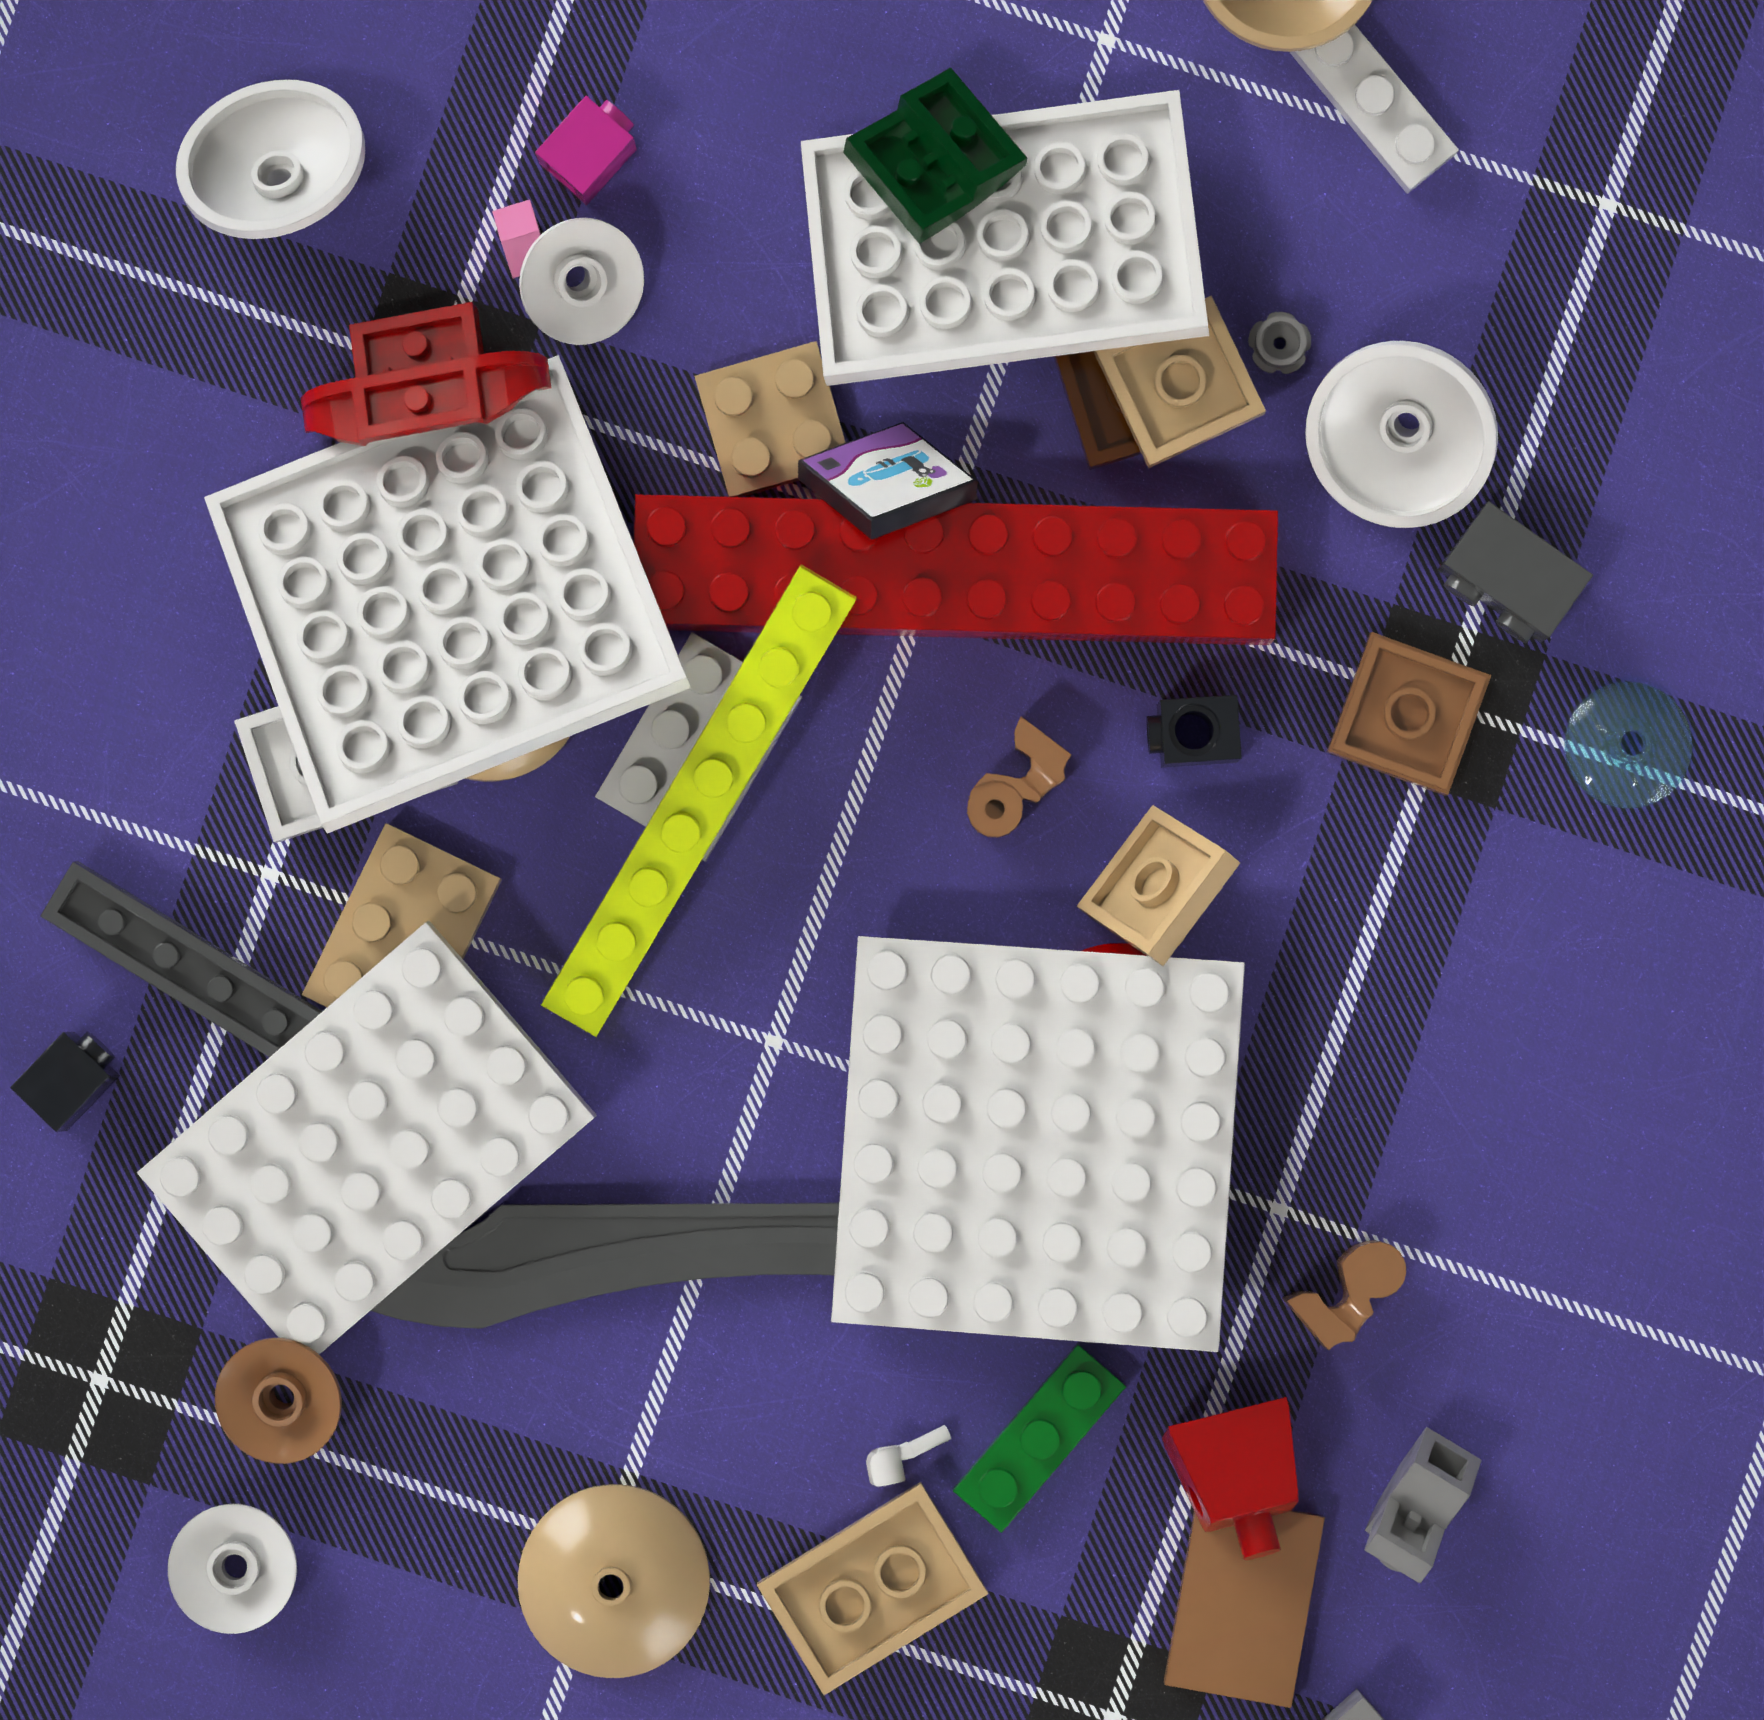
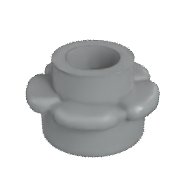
[1248,312,1311,374]

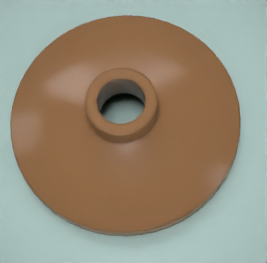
[215,1338,342,1464]

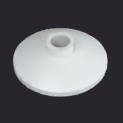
[519,218,644,345]
[168,1504,297,1634]

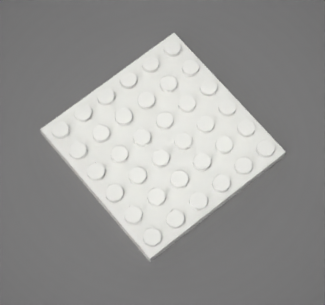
[204,355,691,834]
[831,936,1245,1352]

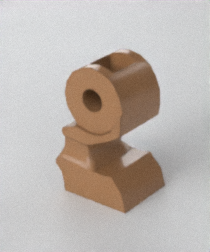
[967,716,1072,838]
[1282,1240,1406,1350]

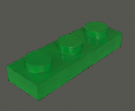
[952,1343,1127,1533]

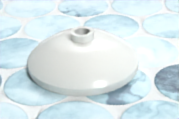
[176,80,365,239]
[1305,341,1498,528]

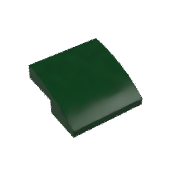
[843,68,1028,244]

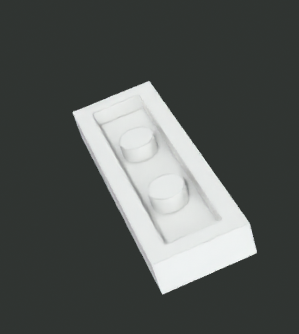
[1290,25,1459,194]

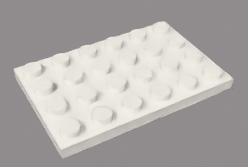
[801,90,1209,386]
[137,921,597,1354]

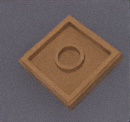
[1327,632,1491,796]

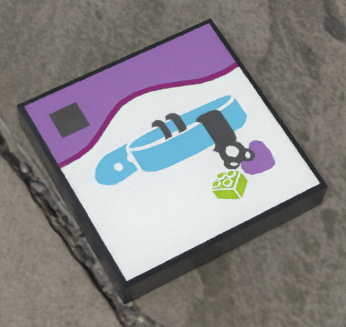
[798,422,977,539]

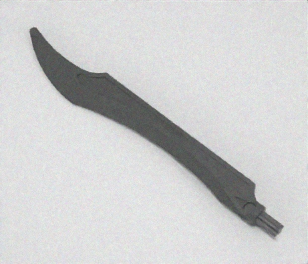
[370,1202,839,1329]

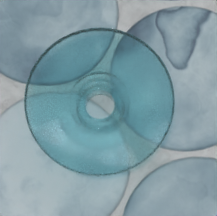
[1564,682,1692,809]

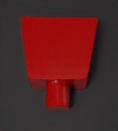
[1162,1397,1299,1560]

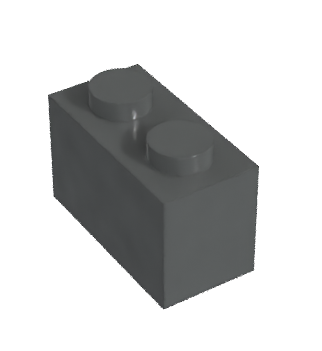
[1437,501,1593,643]

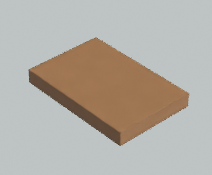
[1164,1510,1325,1708]

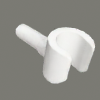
[866,1425,951,1487]

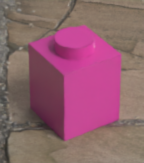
[535,96,637,206]

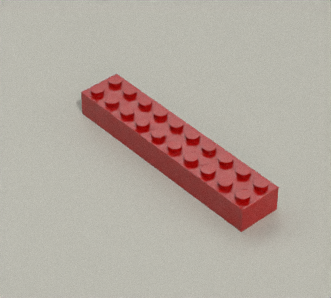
[634,494,1278,645]

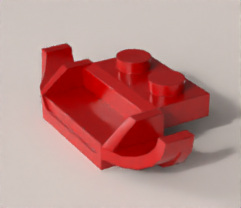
[301,302,552,446]

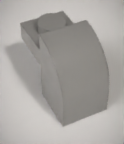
[1364,1427,1482,1583]

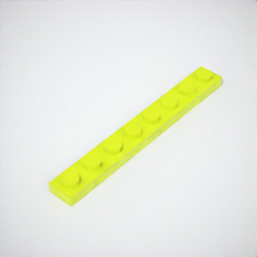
[541,564,856,1037]

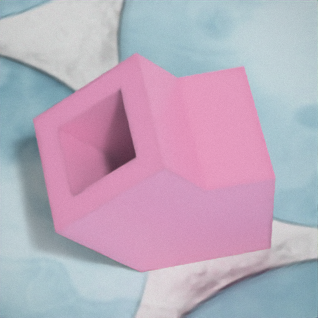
[492,200,541,278]

